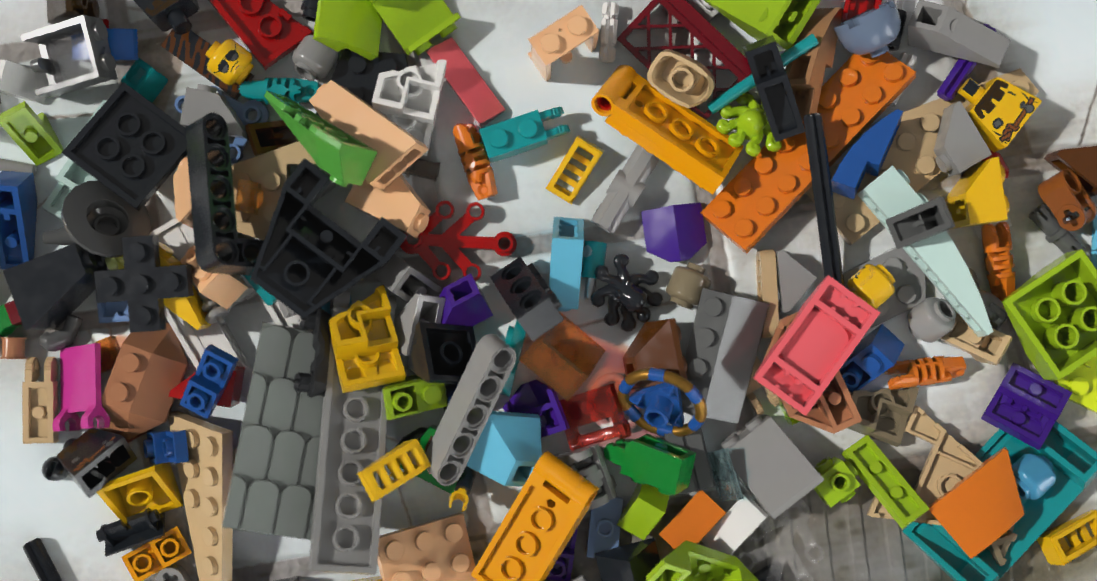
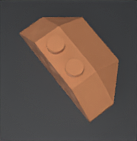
[762,311,863,434]
[100,322,189,440]

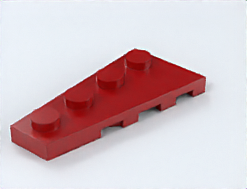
[208,0,314,70]

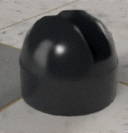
[41,456,69,481]

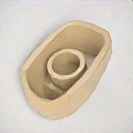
[647,49,715,108]

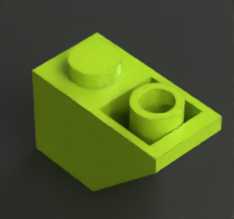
[382,374,448,420]

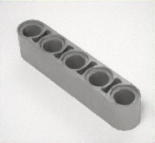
[425,334,516,486]

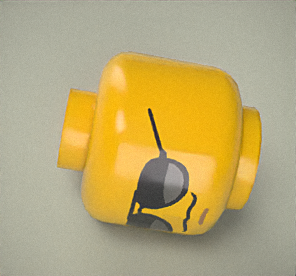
[205,39,254,86]

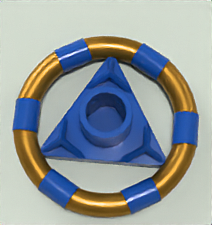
[618,368,707,437]

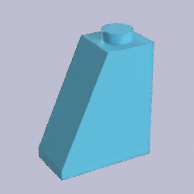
[549,217,584,312]

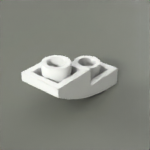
[701,493,769,555]

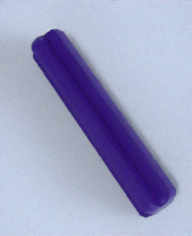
[937,24,996,102]

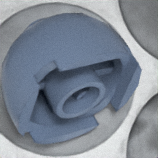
[834,0,901,58]

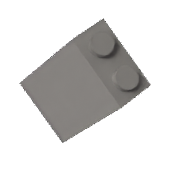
[718,414,824,519]

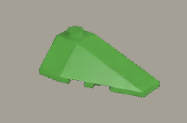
[264,91,378,187]

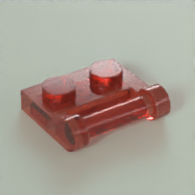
[559,383,631,451]

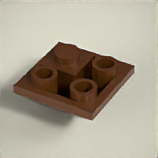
[623,318,687,388]

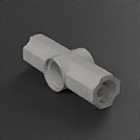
[591,145,659,235]

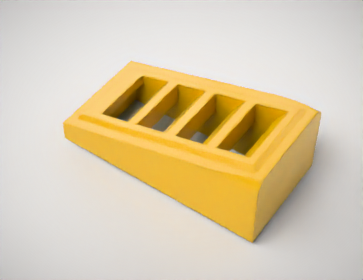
[545,135,604,204]
[357,439,431,502]
[1037,509,1097,566]

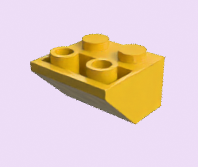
[945,157,1010,229]

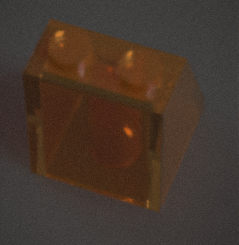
[519,311,606,401]

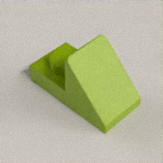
[0,101,64,166]

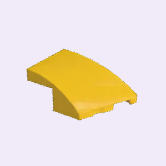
[329,285,406,393]

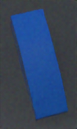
[831,109,903,200]

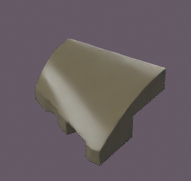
[847,387,919,447]

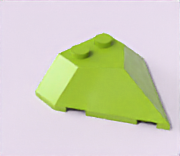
[646,540,759,581]

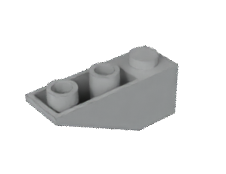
[908,0,1010,68]

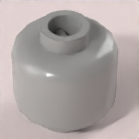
[292,35,338,81]
[908,297,956,343]

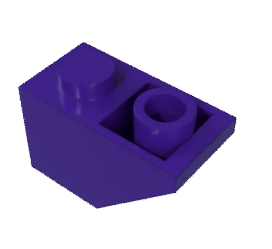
[439,273,493,326]

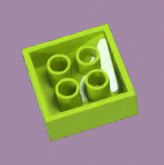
[1001,249,1097,380]

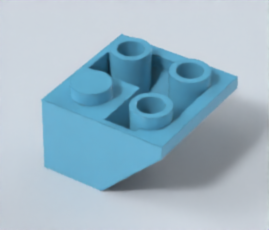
[466,411,542,487]

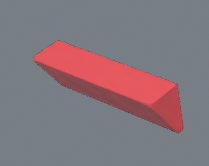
[426,37,506,128]

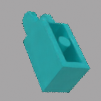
[479,106,570,163]

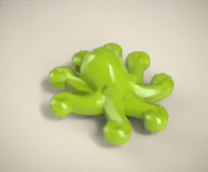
[716,92,782,157]

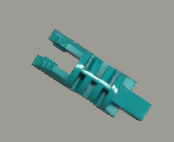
[239,78,321,105]

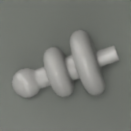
[199,292,230,326]

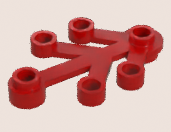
[400,201,517,281]

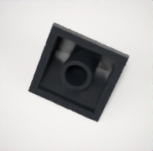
[407,322,477,384]
[595,538,660,581]

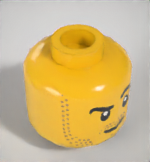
[847,264,895,309]

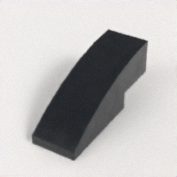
[743,35,805,142]

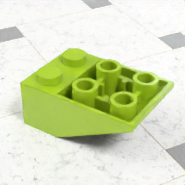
[704,0,821,52]

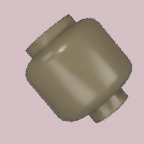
[666,262,711,310]

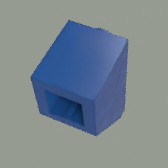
[839,324,905,393]

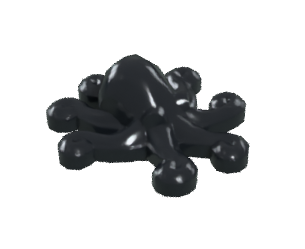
[590,254,663,332]

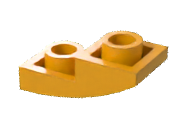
[121,526,192,581]

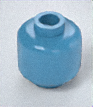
[1012,453,1056,500]

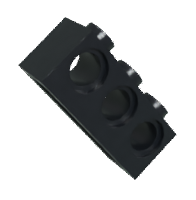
[490,257,564,342]

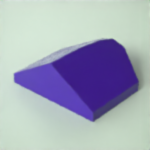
[641,202,707,262]
[503,379,570,438]

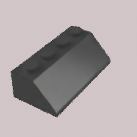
[680,288,770,424]

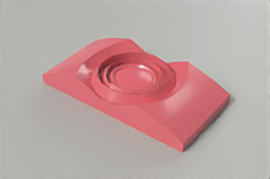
[753,275,880,416]

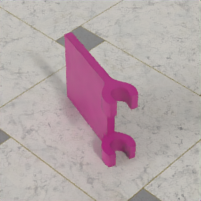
[52,343,110,432]

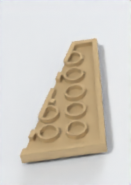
[168,411,233,581]

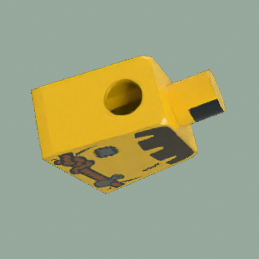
[957,77,1042,152]

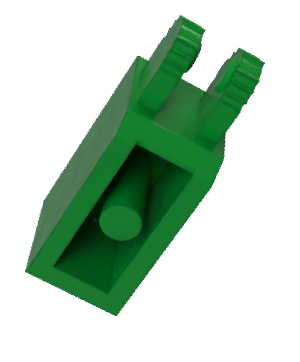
[603,434,696,496]

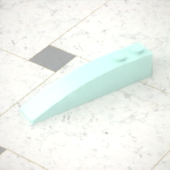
[857,165,993,337]

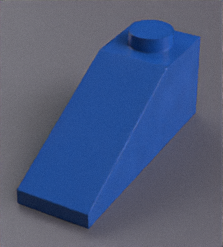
[0,171,37,269]

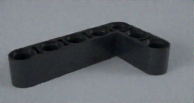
[186,113,264,276]

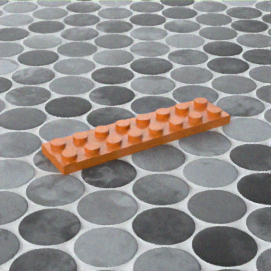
[701,52,916,254]

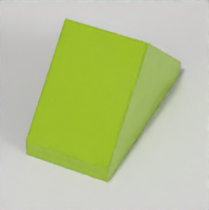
[616,484,670,540]

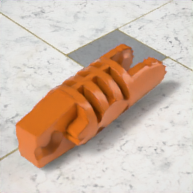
[453,123,498,200]
[981,222,1016,301]
[884,356,966,390]

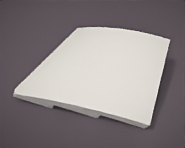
[372,59,447,156]

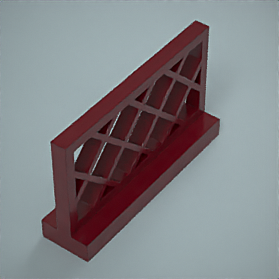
[617,0,752,120]

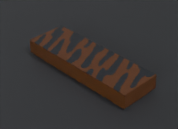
[161,29,255,100]

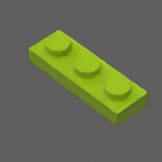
[841,434,929,529]

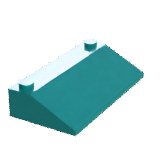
[902,421,1097,581]

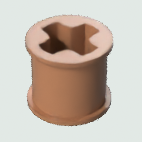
[0,337,27,359]

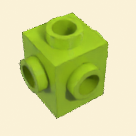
[814,456,861,507]

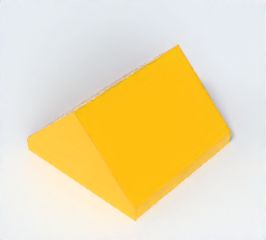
[97,462,183,525]

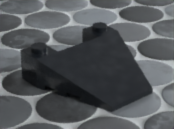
[250,158,407,318]

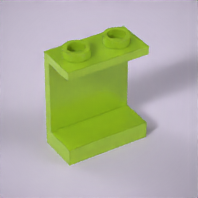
[369,0,461,56]

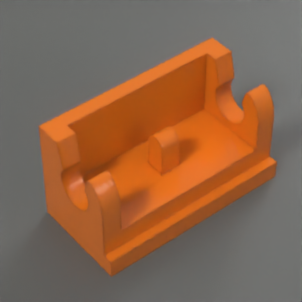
[659,490,726,549]

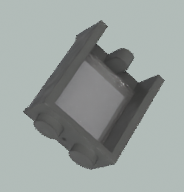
[20,15,118,98]

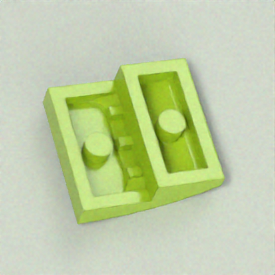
[313,0,382,61]

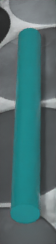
[707,33,819,114]

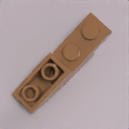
[785,7,844,123]

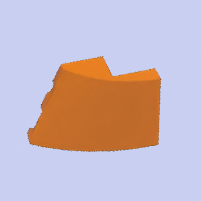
[929,447,1024,559]

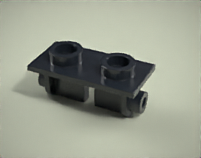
[96,508,165,557]

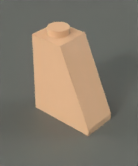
[345,174,431,239]

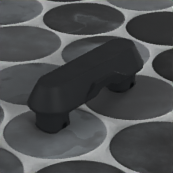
[294,308,332,398]

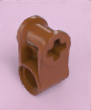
[1038,168,1097,231]

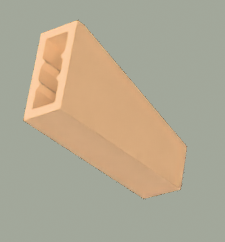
[309,80,429,190]

